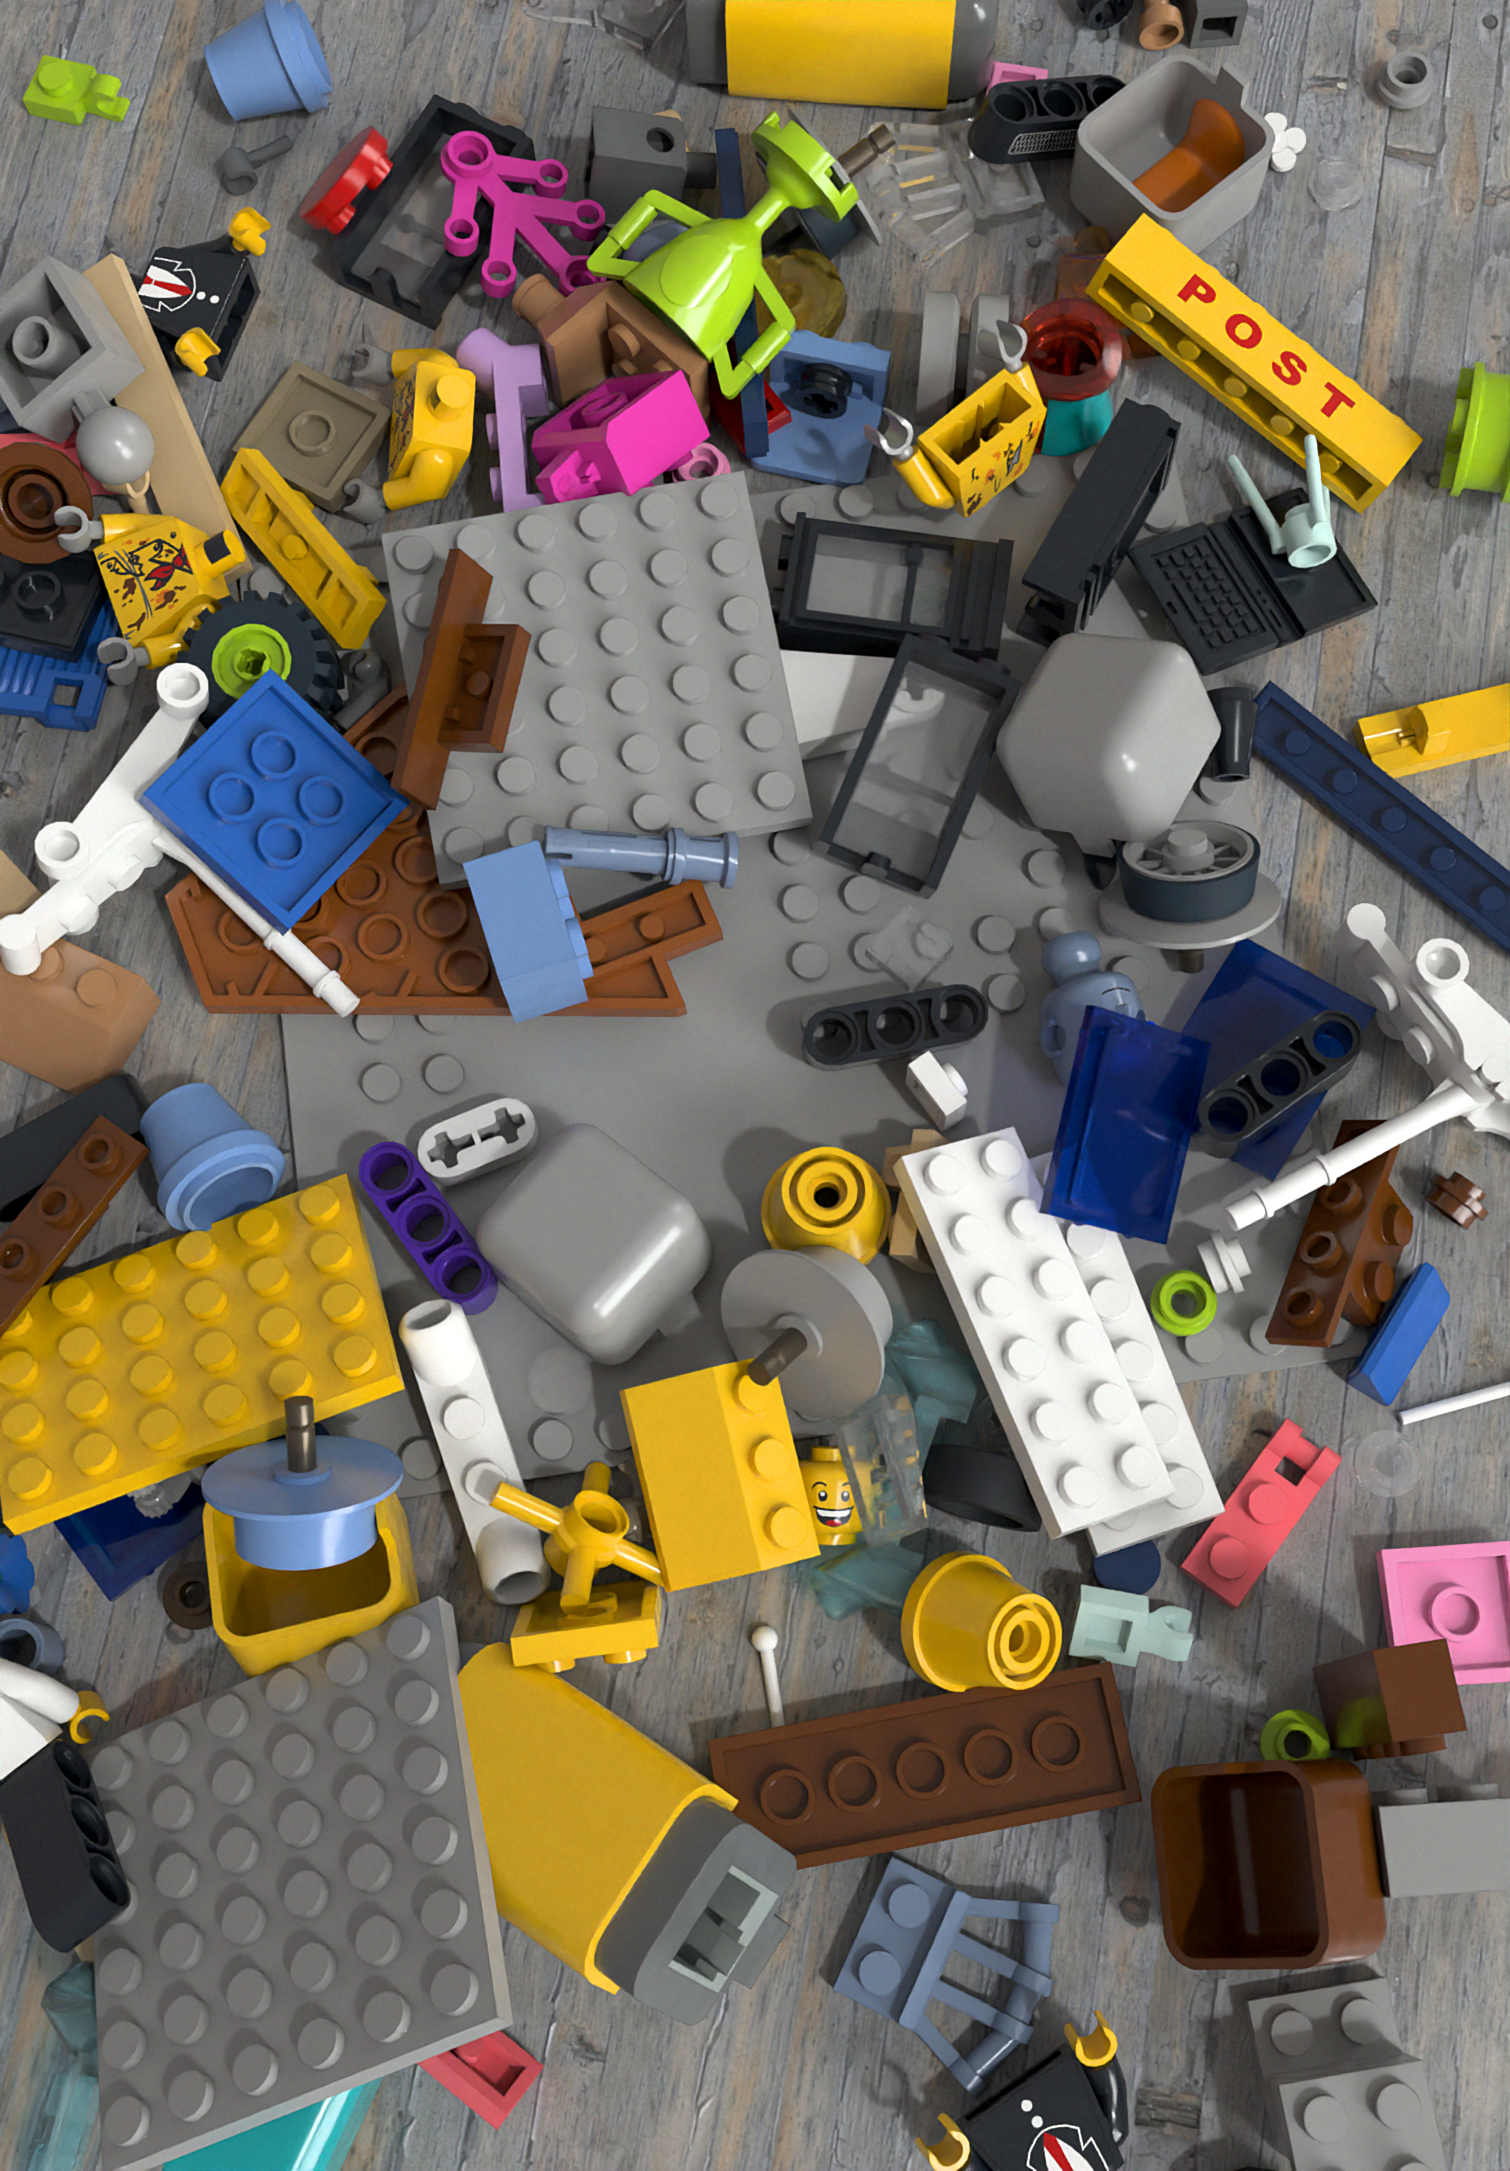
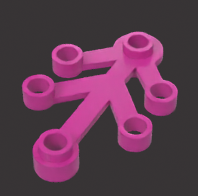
[440,131,607,298]

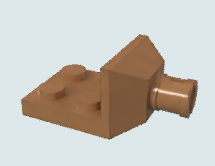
[512,274,711,429]

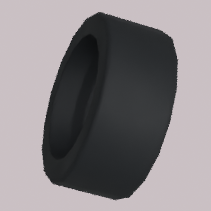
[917,1443,1042,1532]

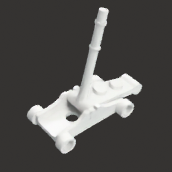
[0,663,360,1017]
[1223,903,1510,1231]

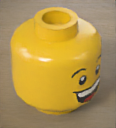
[798,1446,874,1545]

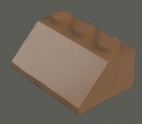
[0,938,162,1097]

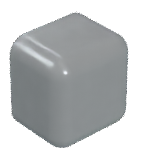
[996,633,1221,858]
[476,1123,714,1365]

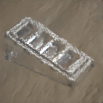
[830,1394,928,1549]

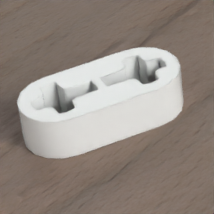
[417,1098,539,1186]

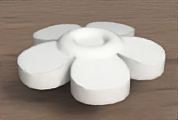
[1264,113,1306,172]

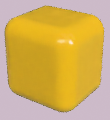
[203,1491,420,1679]

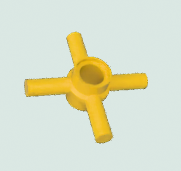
[488,1462,665,1615]

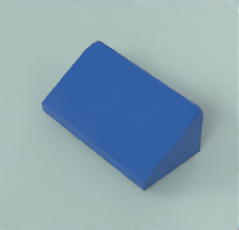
[1346,1262,1450,1406]

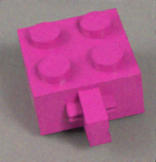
[531,369,711,505]

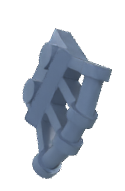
[832,1856,1060,2100]

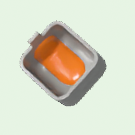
[1069,53,1275,255]

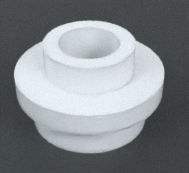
[1197,1229,1252,1294]

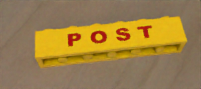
[1084,213,1424,515]

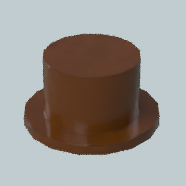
[0,442,94,564]

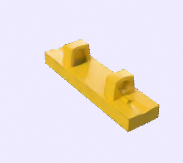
[220,447,387,649]
[1353,683,1510,778]

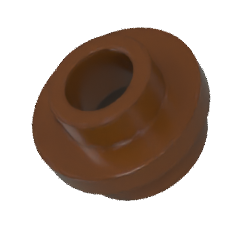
[1424,1171,1489,1230]

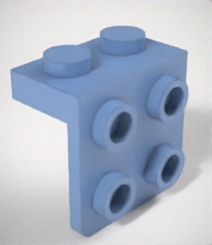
[750,330,891,488]

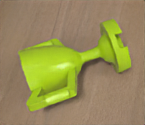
[587,111,859,400]

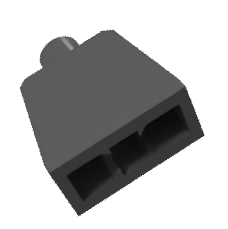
[583,106,717,224]

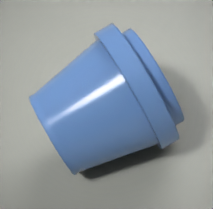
[204,0,333,122]
[139,1083,285,1232]

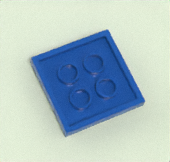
[138,668,410,936]

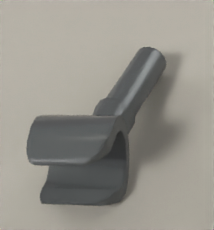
[221,135,293,196]

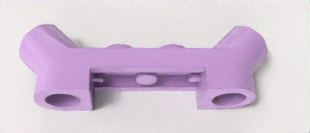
[455,328,549,513]

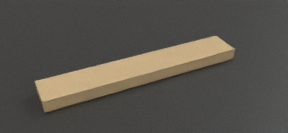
[82,253,253,585]

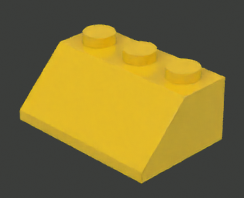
[619,1357,821,1592]

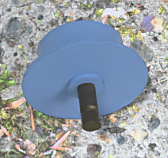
[201,1396,403,1570]

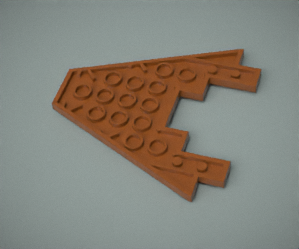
[164,680,723,1017]

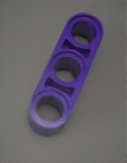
[359,1141,498,1315]

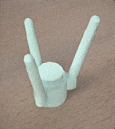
[1226,434,1337,568]

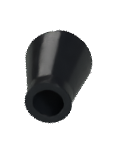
[1207,687,1260,783]

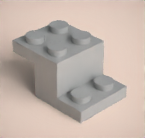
[1243,1976,1448,2171]

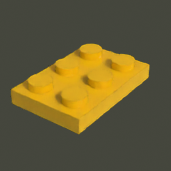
[510,1578,662,1673]

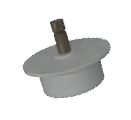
[721,1245,893,1419]

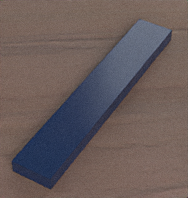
[714,128,769,458]
[1253,680,1510,954]

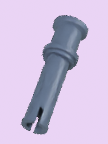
[542,825,739,889]

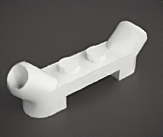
[398,1299,552,1607]

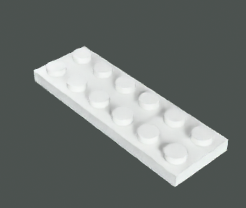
[892,1126,1177,1540]
[1029,1142,1225,1558]

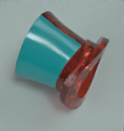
[1019,298,1122,457]

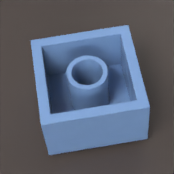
[462,840,594,1024]

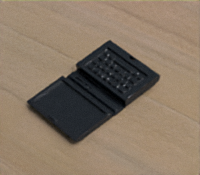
[1126,487,1378,676]

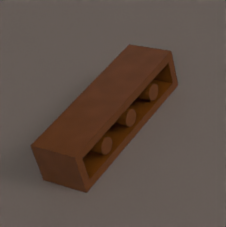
[1312,1638,1467,1761]

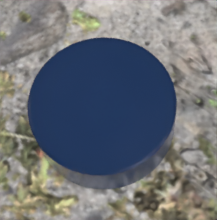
[1091,1539,1161,1595]

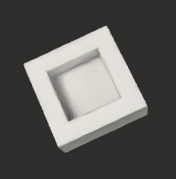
[905,1051,968,1133]

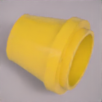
[761,1147,892,1266]
[901,1551,1062,1692]

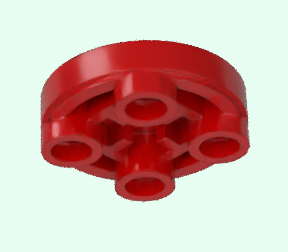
[299,126,393,236]

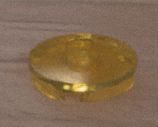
[754,249,848,339]

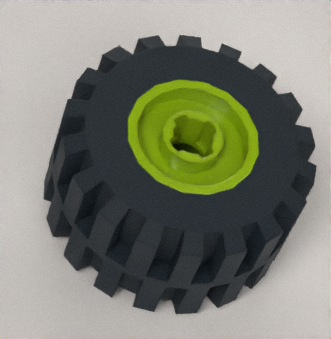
[176,590,345,730]

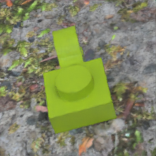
[23,55,131,126]

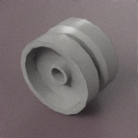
[912,290,1009,427]

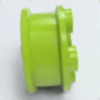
[1438,361,1510,504]

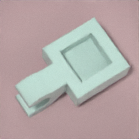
[1068,1584,1193,1667]

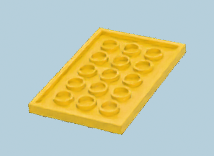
[0,1173,405,1536]

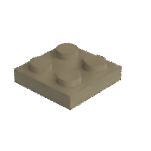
[232,360,393,513]

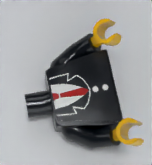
[129,207,271,382]
[915,2010,1129,2171]

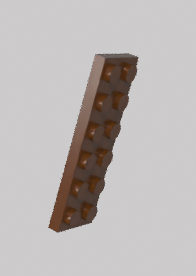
[707,1661,1142,1870]

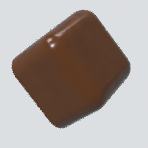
[1151,1757,1387,1970]

